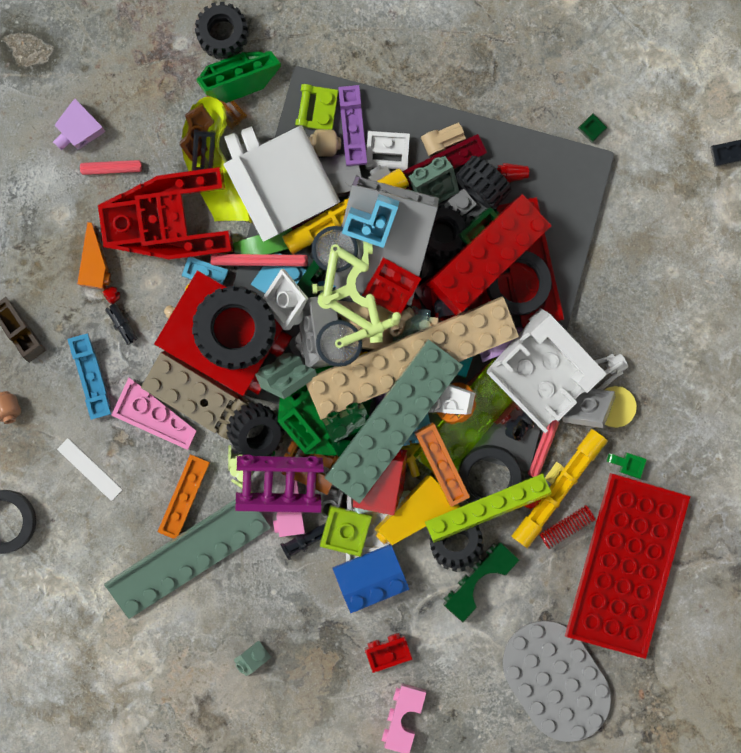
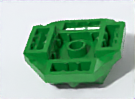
[278,365,371,456]

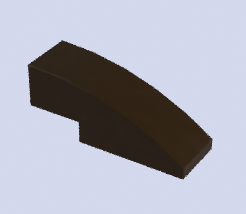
[0,297,46,363]

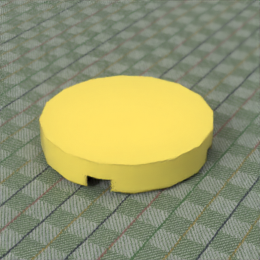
[604,386,637,428]

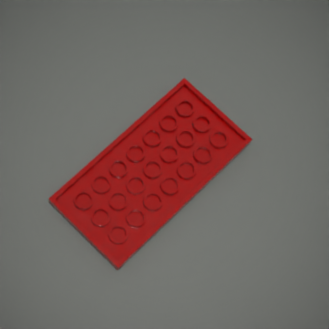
[565,473,691,659]

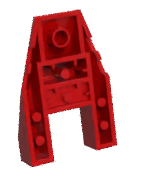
[98,167,234,260]

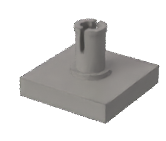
[562,388,615,428]

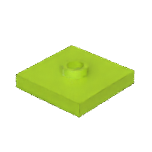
[320,505,372,557]

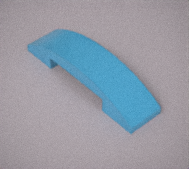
[67,333,111,420]

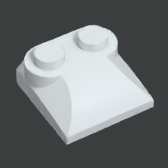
[263,269,308,330]

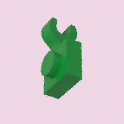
[606,452,647,479]

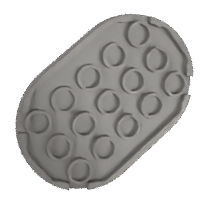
[502,620,611,742]

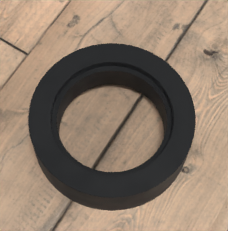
[487,251,551,315]
[458,445,521,503]
[0,490,36,554]

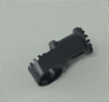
[505,412,535,441]

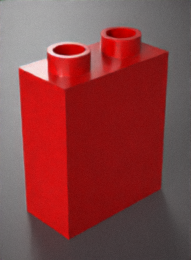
[154,270,292,397]

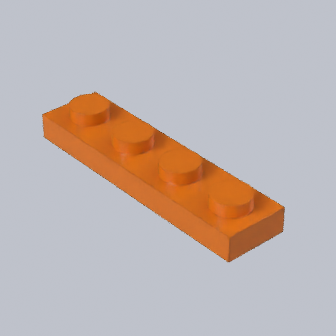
[414,422,470,507]
[157,454,210,539]

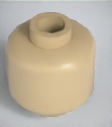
[309,129,341,157]

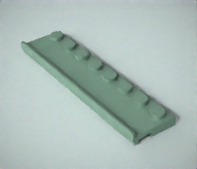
[104,499,271,619]

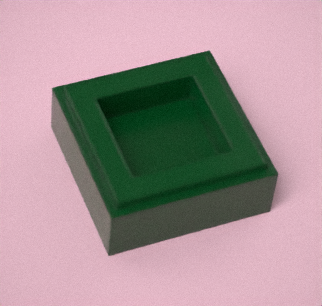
[577,113,607,143]

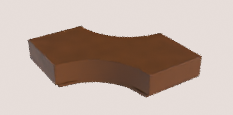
[179,103,214,161]

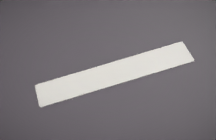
[57,438,122,501]

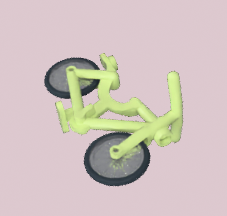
[312,226,401,367]

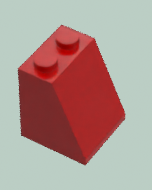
[353,449,408,516]

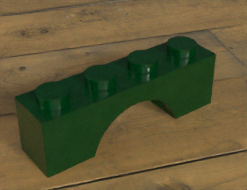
[443,542,519,623]

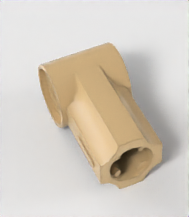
[421,123,466,157]

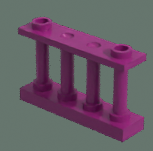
[235,455,324,513]

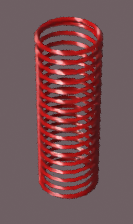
[539,505,596,549]

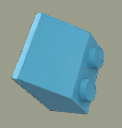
[251,253,306,294]

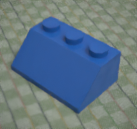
[332,544,410,614]

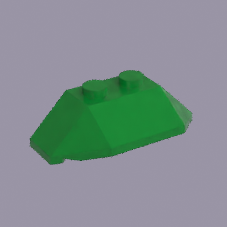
[196,51,281,103]

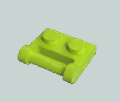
[295,84,338,130]

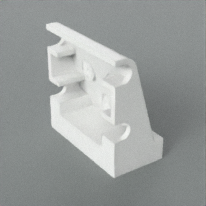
[224,125,340,242]
[487,308,607,433]

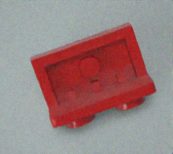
[364,633,413,673]

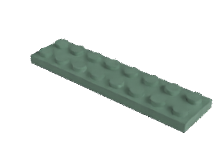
[324,339,463,504]

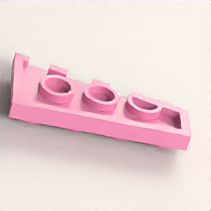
[111,377,197,450]

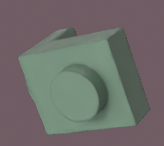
[234,641,271,676]

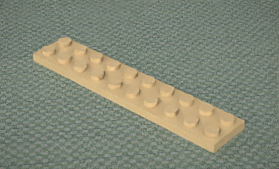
[306,297,519,419]

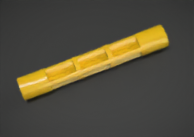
[282,168,409,255]
[511,429,608,549]

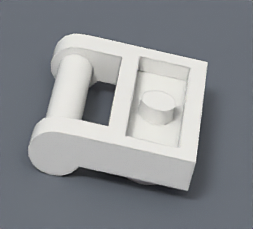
[366,131,410,171]

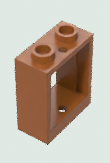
[281,440,340,495]

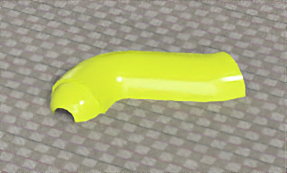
[182,97,253,223]

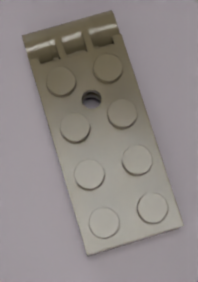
[141,351,250,440]

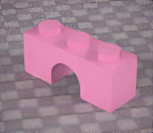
[381,683,426,753]

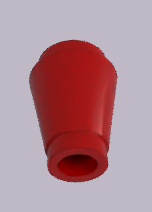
[497,163,529,183]

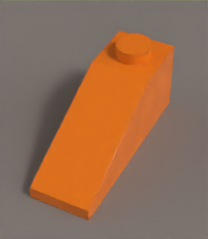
[77,222,111,290]

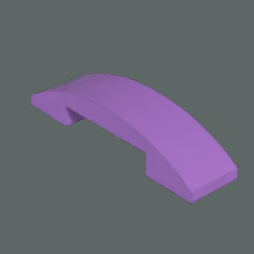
[338,85,367,166]

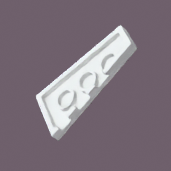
[429,384,475,414]

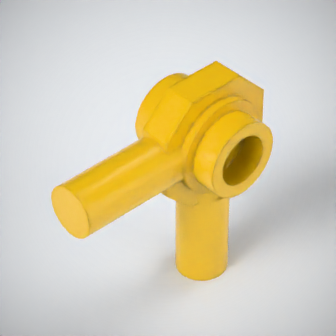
[401,441,423,478]

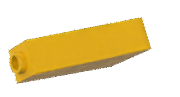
[374,476,460,545]

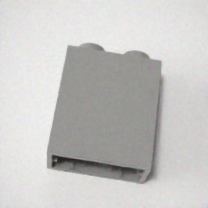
[334,176,439,307]

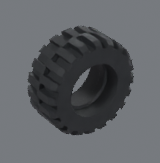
[192,286,276,370]

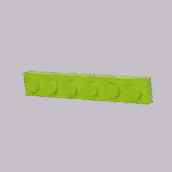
[425,474,551,543]

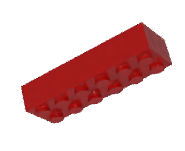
[427,194,551,315]

